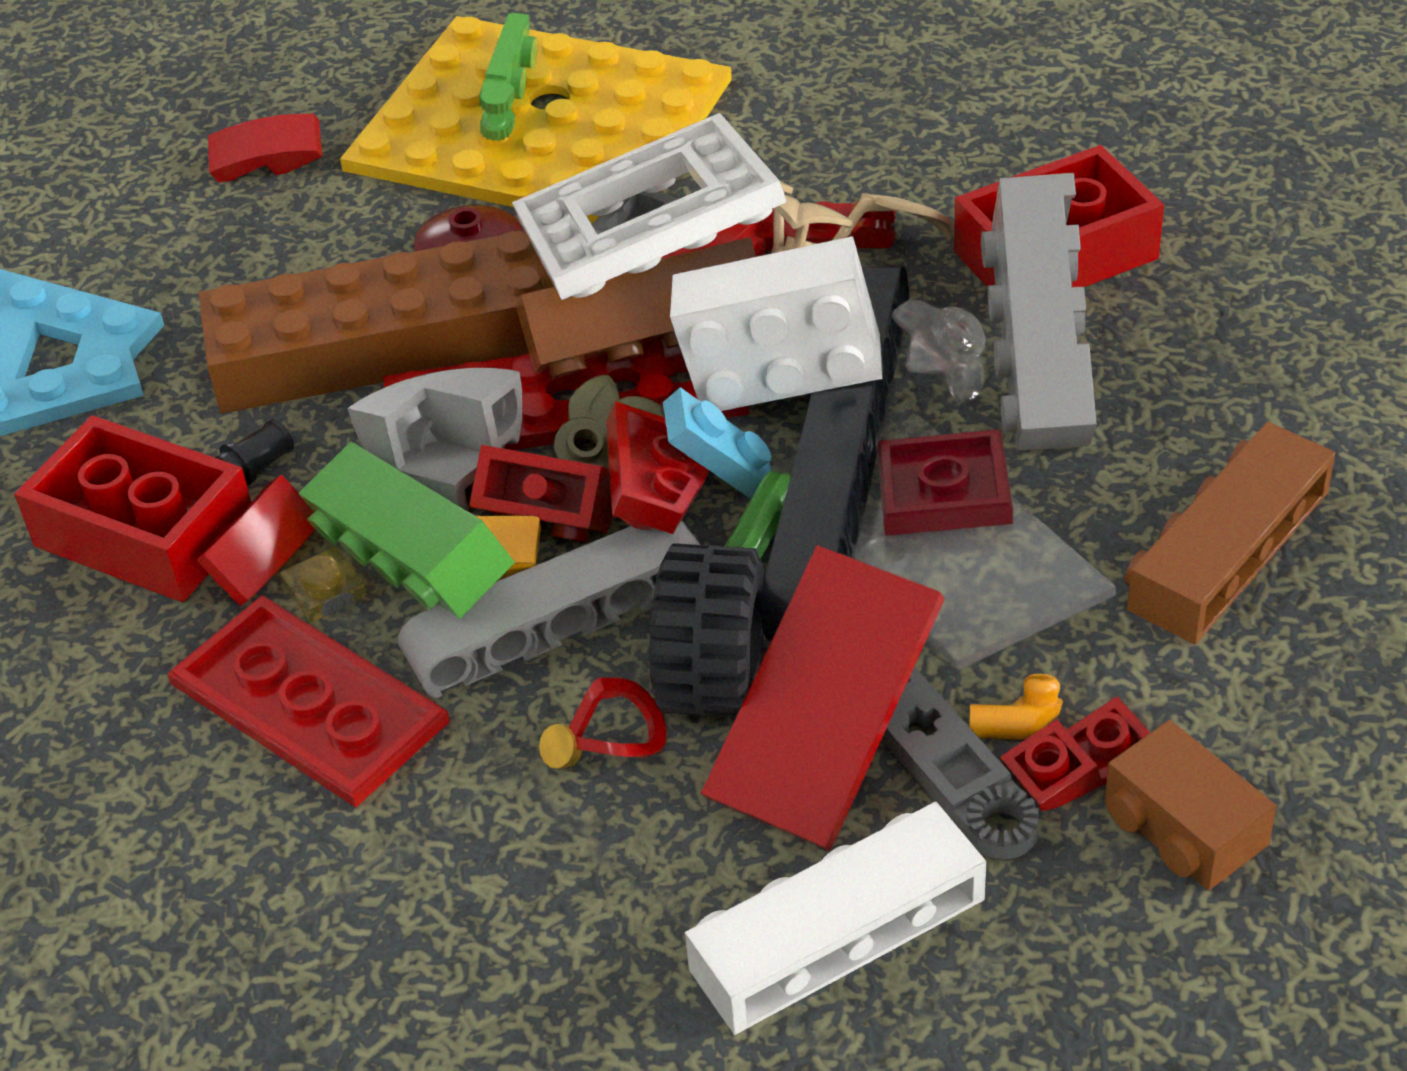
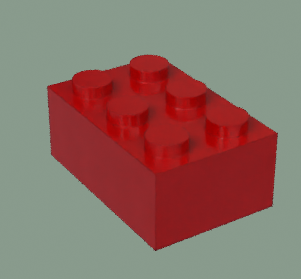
[953,145,1164,288]
[14,415,251,603]

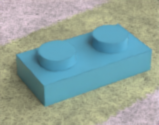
[663,387,771,499]

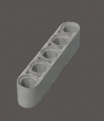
[398,521,700,698]

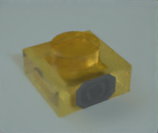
[279,546,367,624]

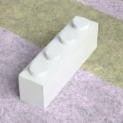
[685,802,986,1035]

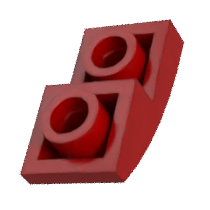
[208,113,322,183]
[196,474,315,606]
[1000,696,1150,812]

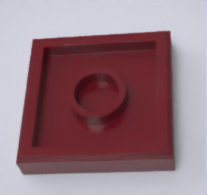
[877,429,1014,536]

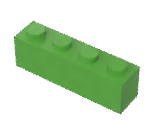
[298,441,515,619]

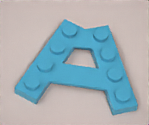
[0,269,164,436]

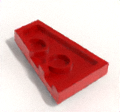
[606,401,711,534]

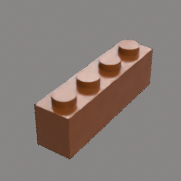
[516,237,756,378]
[1124,421,1336,645]

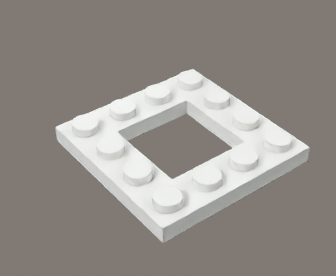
[512,113,787,300]

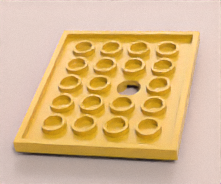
[340,16,732,224]

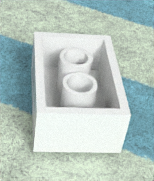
[670,236,882,411]

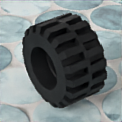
[649,543,765,718]

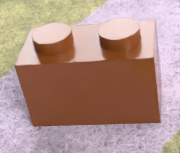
[1105,719,1277,891]

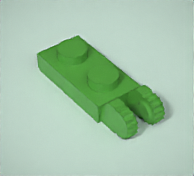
[479,12,537,141]

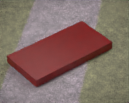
[701,545,945,851]
[167,595,450,808]

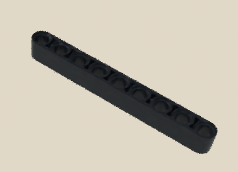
[760,264,910,641]

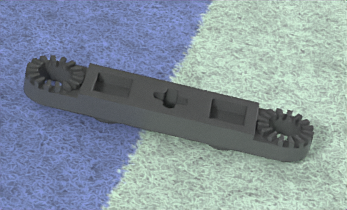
[881,666,1039,860]

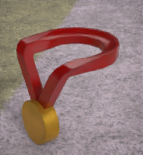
[539,677,667,769]

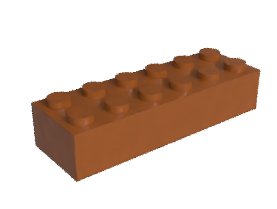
[198,231,554,414]

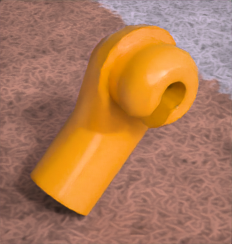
[969,674,1063,740]

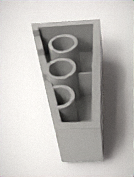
[981,173,1097,451]

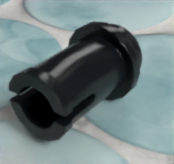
[215,418,294,485]

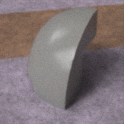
[347,368,522,516]

